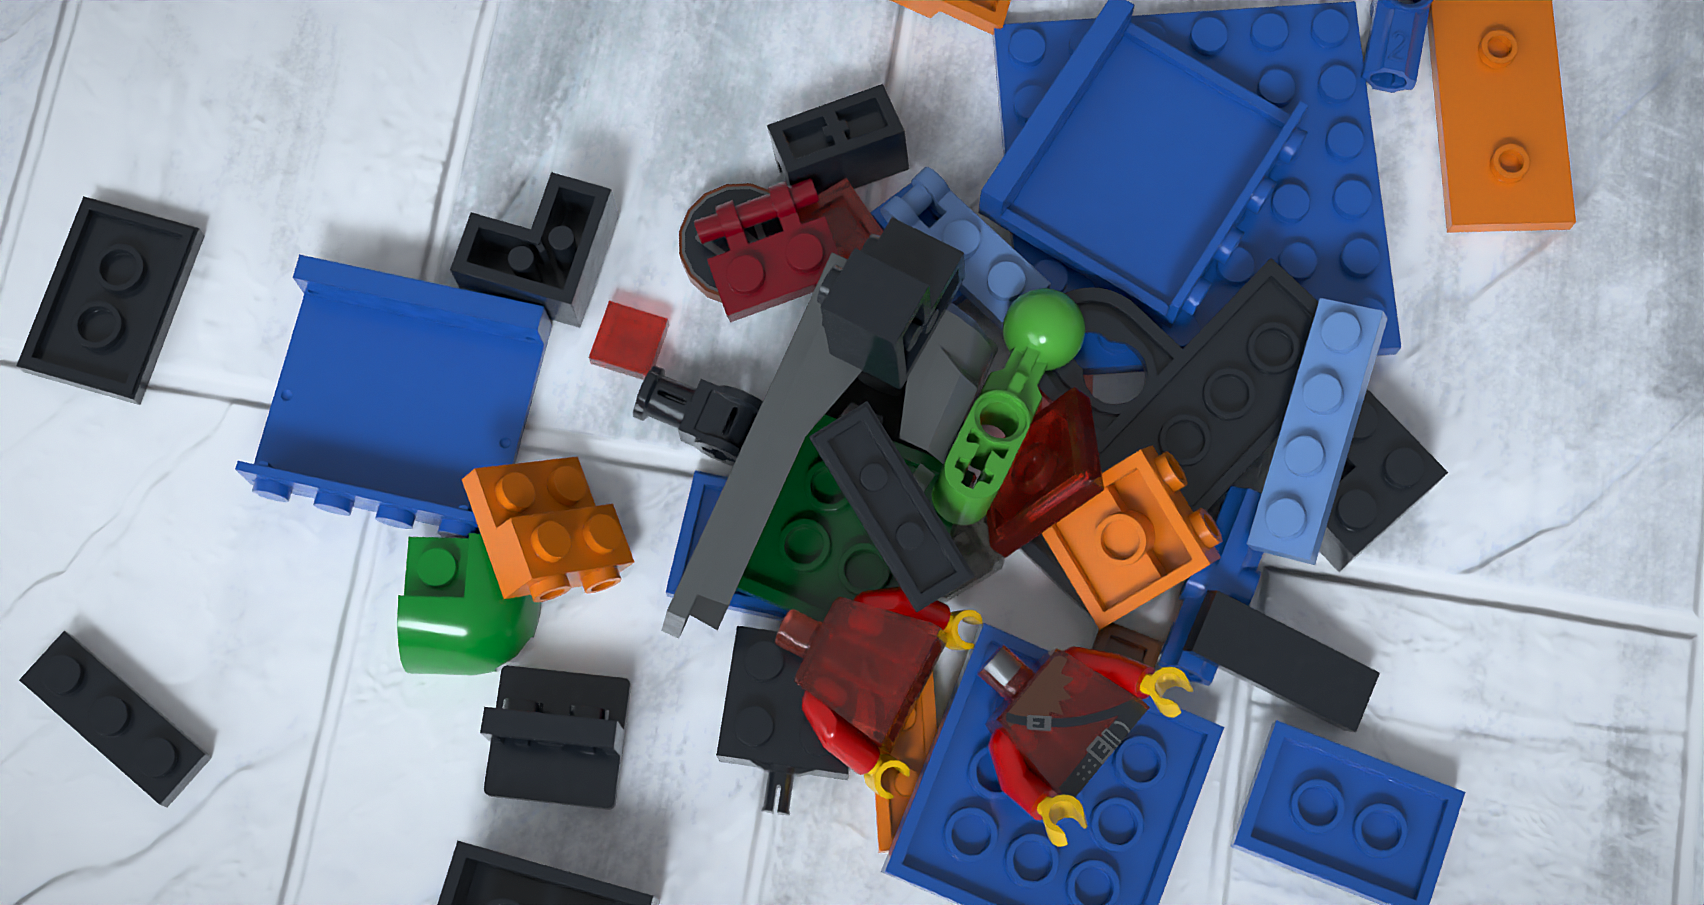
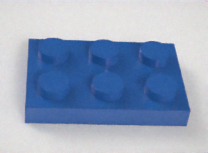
[1230,720,1466,905]

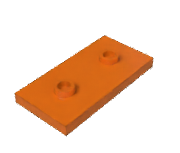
[1427,0,1576,233]

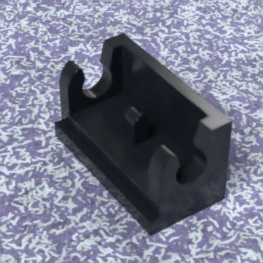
[767,84,909,201]

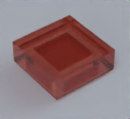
[588,301,670,380]

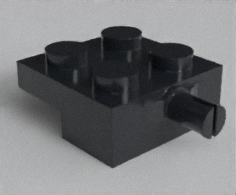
[716,626,865,815]

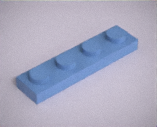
[1247,298,1387,565]

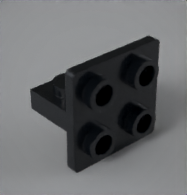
[480,665,631,810]

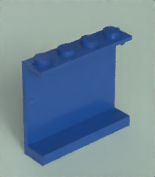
[235,254,552,538]

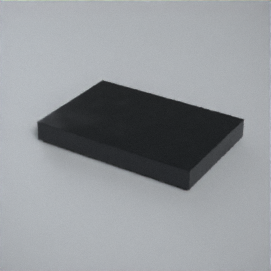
[16,196,205,405]

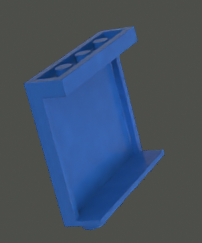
[978,0,1309,328]

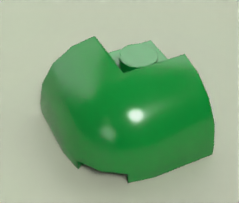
[397,533,541,676]

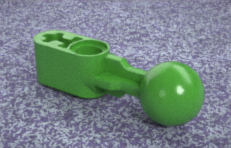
[932,288,1085,525]

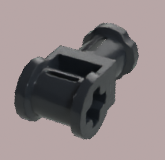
[633,365,763,466]

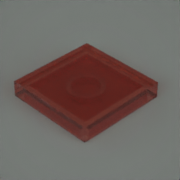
[986,387,1104,558]

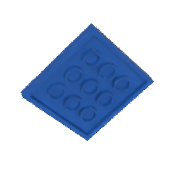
[881,623,1224,905]

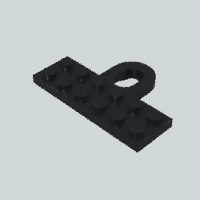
[1004,258,1319,622]

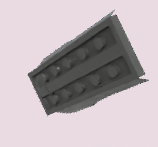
[661,252,998,638]

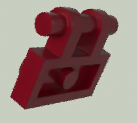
[694,178,839,323]

